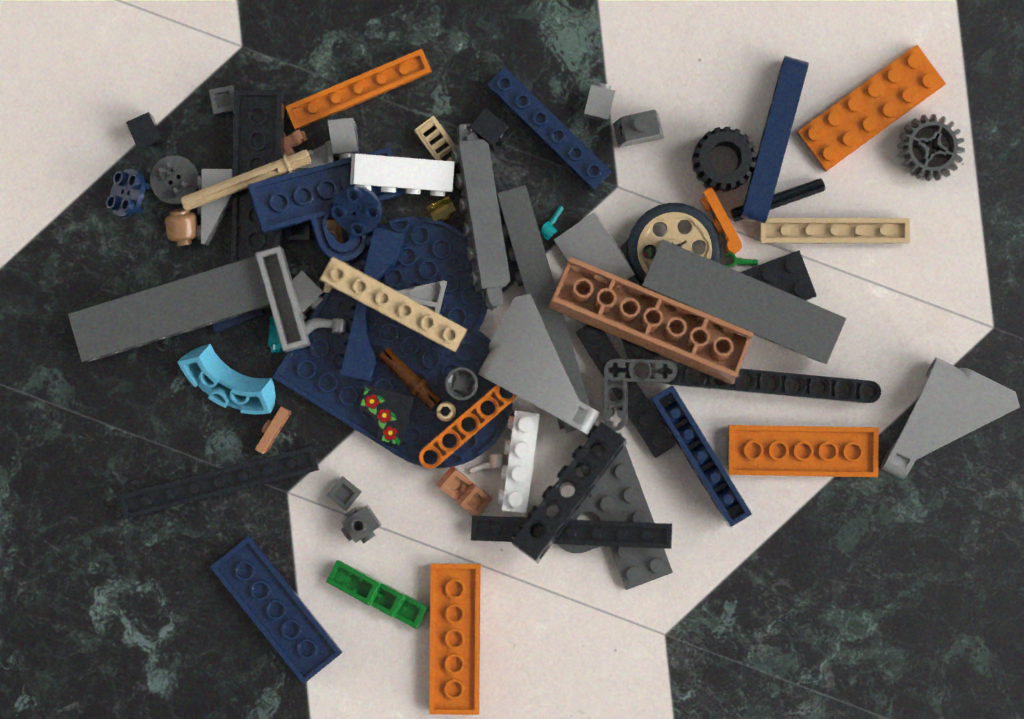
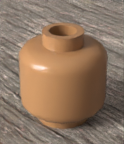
[165,208,198,246]

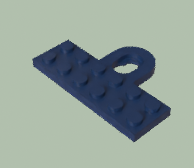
[247,147,405,263]

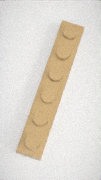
[760,218,910,244]

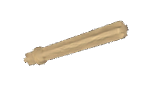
[181,150,311,211]

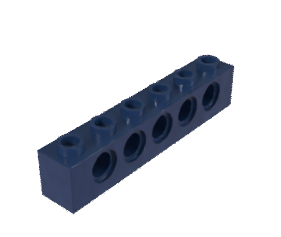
[487,67,611,192]
[650,385,752,527]

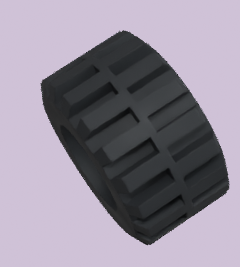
[692,126,757,192]

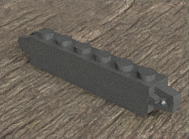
[451,123,510,311]

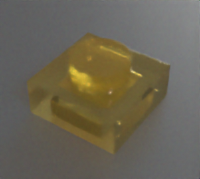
[427,196,456,222]

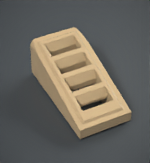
[414,116,455,161]

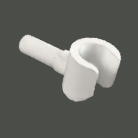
[470,454,504,474]

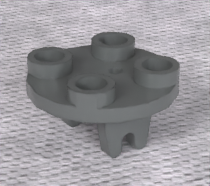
[150,155,199,205]

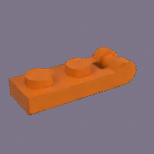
[700,187,742,254]

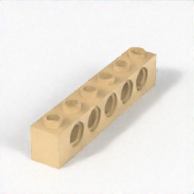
[319,257,467,352]

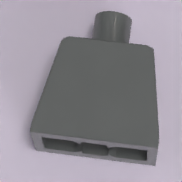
[613,110,664,148]

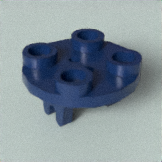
[106,169,150,218]
[331,185,382,236]

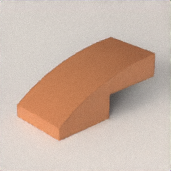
[436,465,493,516]

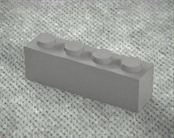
[256,246,311,352]

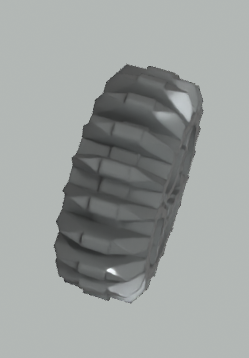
[897,114,965,182]

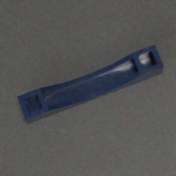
[338,228,405,382]

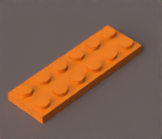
[796,45,946,172]
[728,425,879,477]
[429,563,481,715]

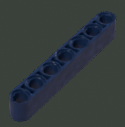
[741,56,809,224]

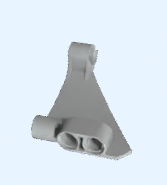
[478,294,599,434]
[880,357,1020,480]

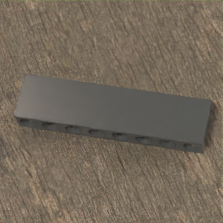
[641,239,846,364]
[68,256,271,362]

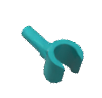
[540,206,564,240]

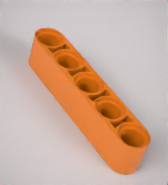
[419,385,517,469]

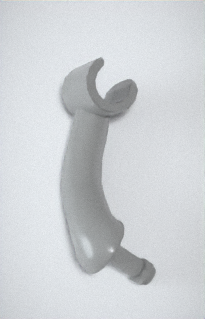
[305,318,346,335]

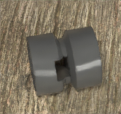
[445,367,478,401]

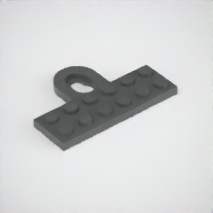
[555,432,673,590]

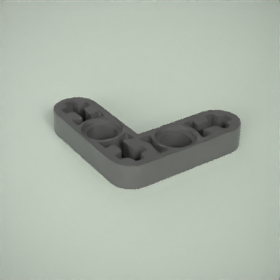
[604,358,678,431]

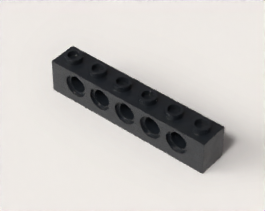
[512,422,627,564]

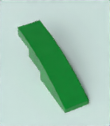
[326,560,429,629]

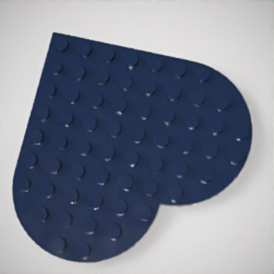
[273,217,513,468]

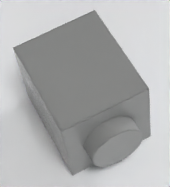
[583,83,615,123]

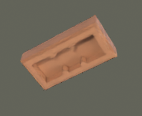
[255,407,291,454]

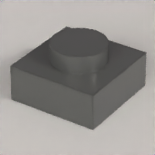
[209,85,235,115]
[327,476,362,511]

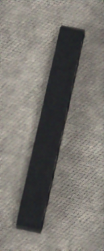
[658,362,881,403]

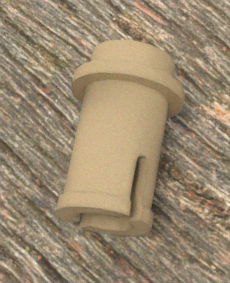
[436,402,456,421]

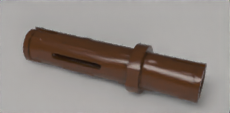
[378,347,442,410]

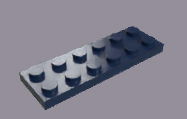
[210,535,343,684]

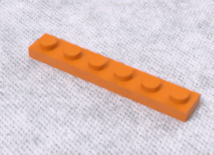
[285,49,432,130]

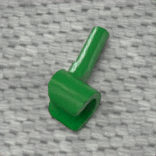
[723,253,758,268]

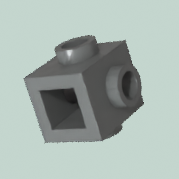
[341,505,382,544]

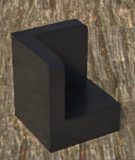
[126,112,164,149]

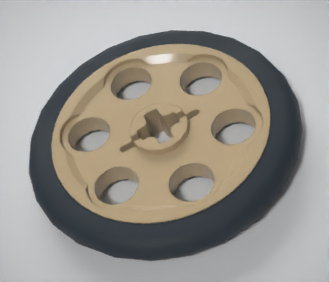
[627,203,721,283]

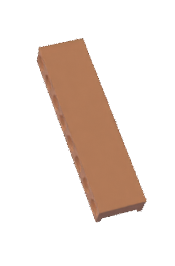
[548,257,754,385]

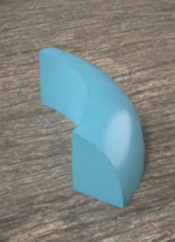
[177,344,276,414]

